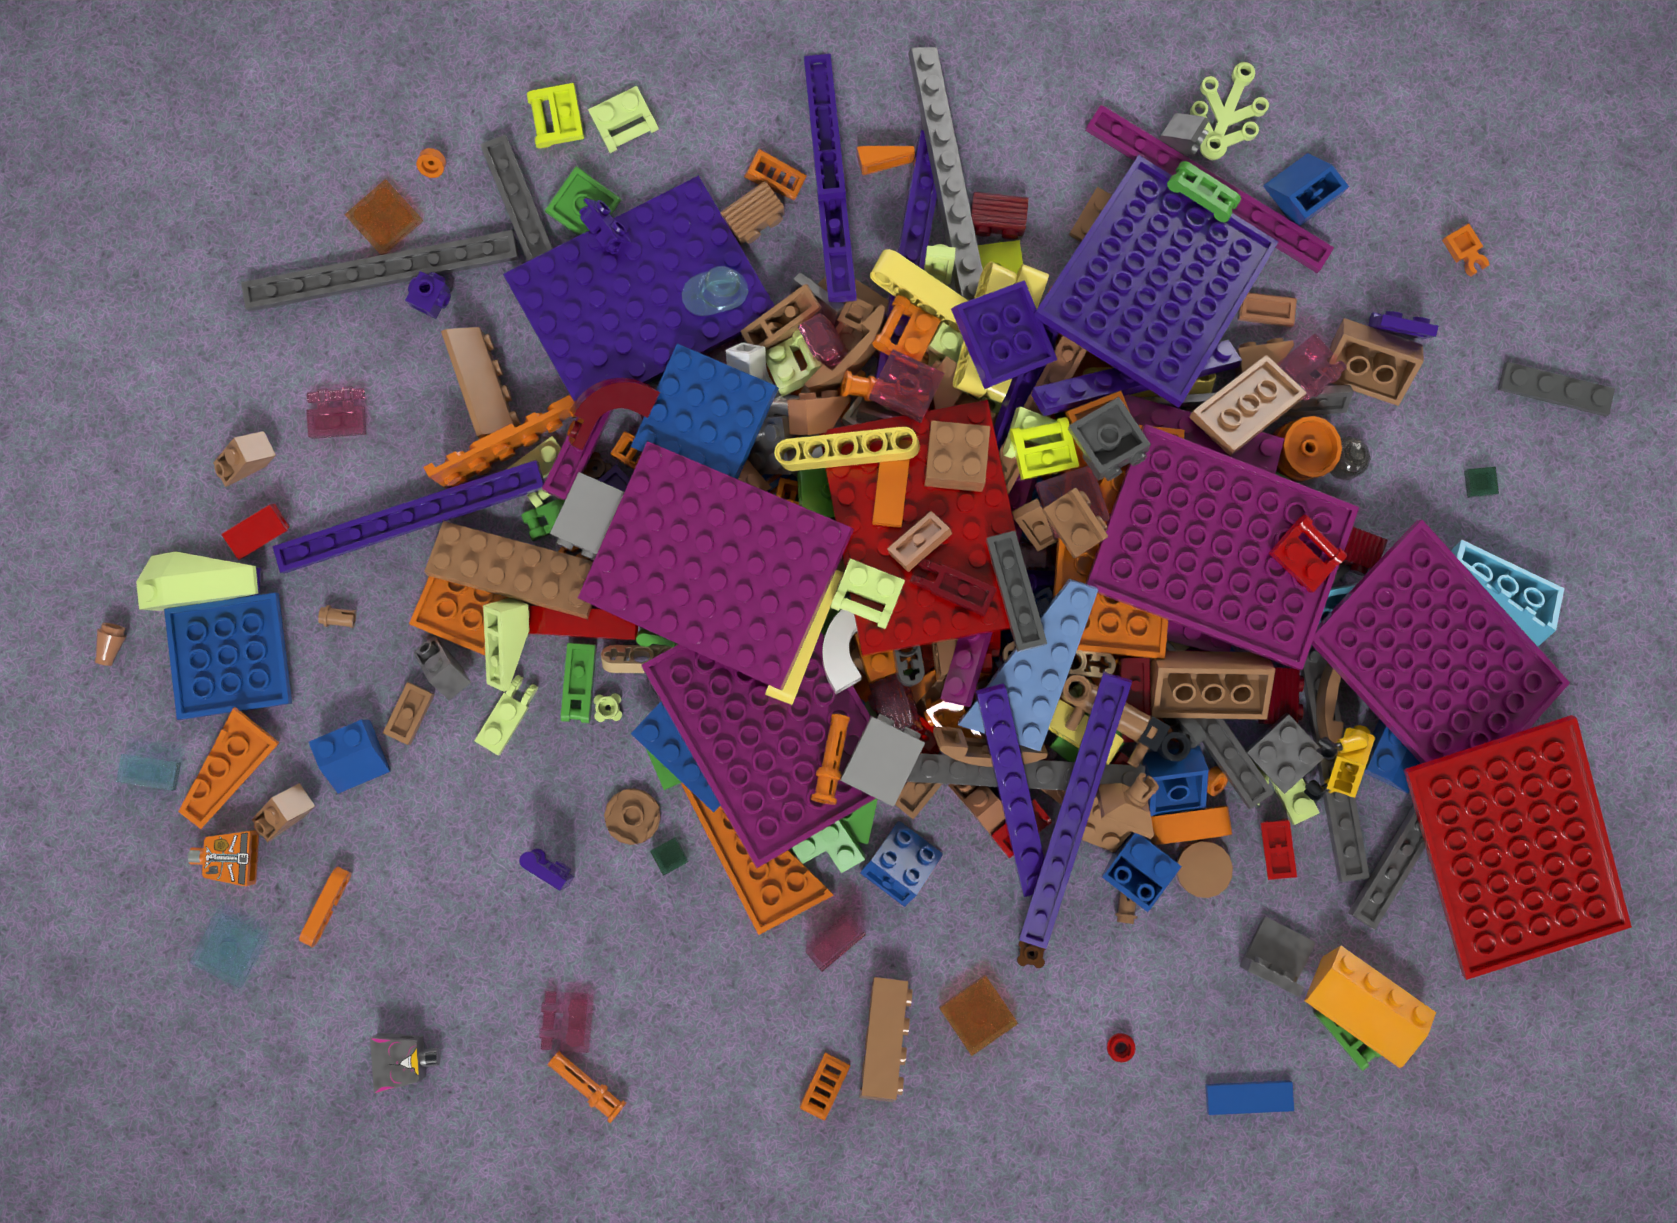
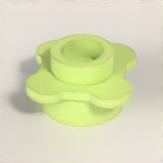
[594,693,622,722]

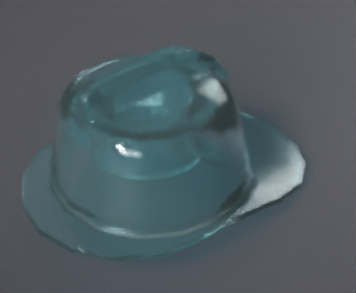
[682,266,748,316]

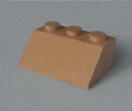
[1320,318,1424,406]

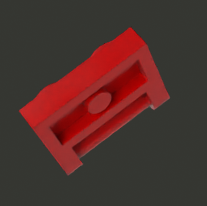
[1269,514,1347,592]

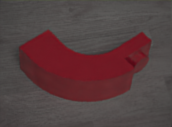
[567,378,660,450]

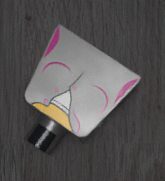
[370,1033,441,1093]

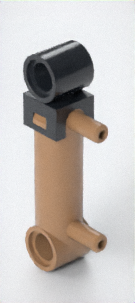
[1060,675,1191,768]

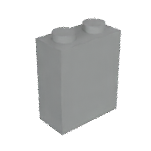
[550,472,624,560]
[840,714,925,807]

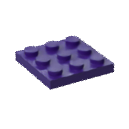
[951,280,1058,389]

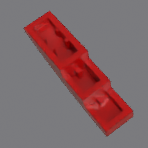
[528,606,638,640]

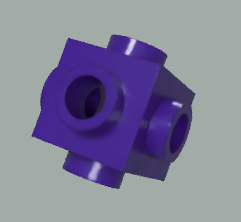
[405,271,451,319]

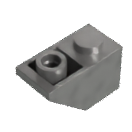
[1159,113,1209,157]
[413,635,471,701]

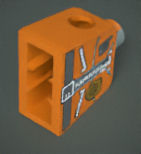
[188,830,259,886]

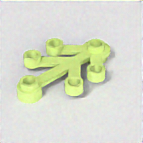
[1190,62,1269,160]

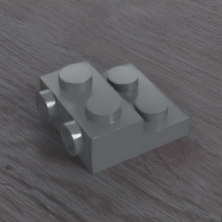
[1068,397,1151,481]

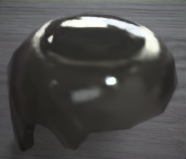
[1329,436,1371,481]

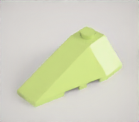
[136,552,259,611]

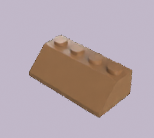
[441,327,521,439]
[1150,651,1275,719]

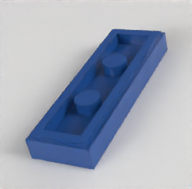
[1205,1080,1294,1115]

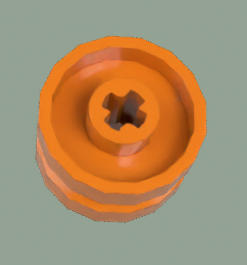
[1273,416,1342,482]

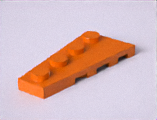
[178,707,280,829]

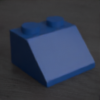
[309,719,391,794]
[1364,719,1421,794]
[1143,746,1209,816]

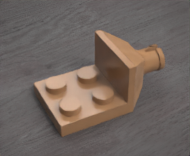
[1082,773,1159,853]

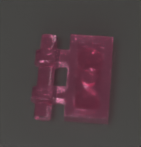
[1277,334,1347,401]
[306,386,367,439]
[539,991,594,1053]

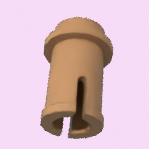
[318,605,357,628]
[1115,892,1138,924]

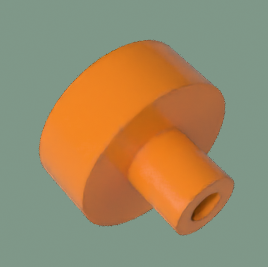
[416,148,446,178]
[1207,766,1228,796]

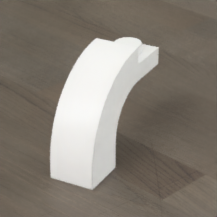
[726,343,799,416]
[822,609,862,694]

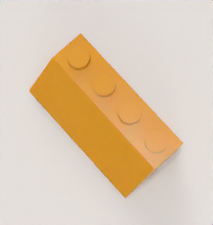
[1304,946,1436,1068]

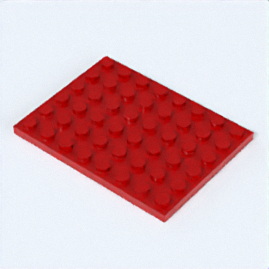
[819,400,1017,657]
[1404,715,1632,980]

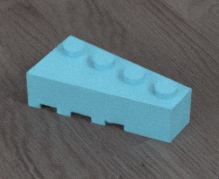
[1451,540,1564,647]

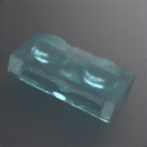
[116,754,181,791]

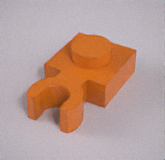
[1442,224,1490,277]

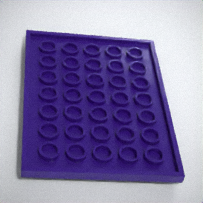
[1034,155,1278,408]
[503,175,775,402]

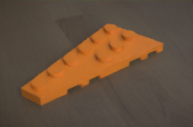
[423,395,577,489]
[681,783,834,935]

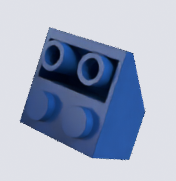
[1263,153,1349,226]
[1101,832,1182,912]

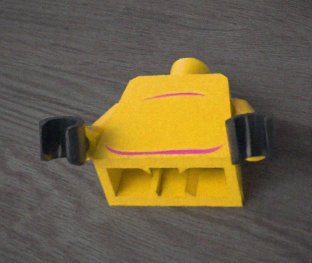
[1304,725,1375,801]

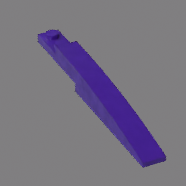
[804,54,857,302]

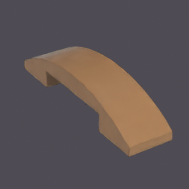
[801,298,875,397]
[804,304,886,397]
[1316,662,1344,743]
[933,726,1048,767]

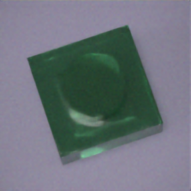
[1464,467,1499,498]
[650,837,689,876]

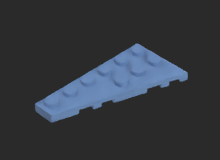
[958,579,1098,751]

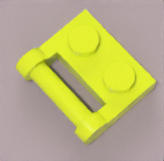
[526,83,584,148]
[1009,417,1079,480]

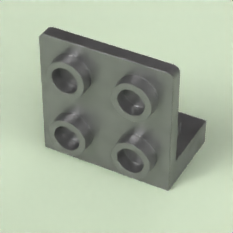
[1239,917,1315,998]

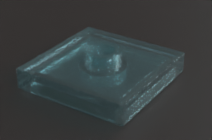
[190,911,269,989]

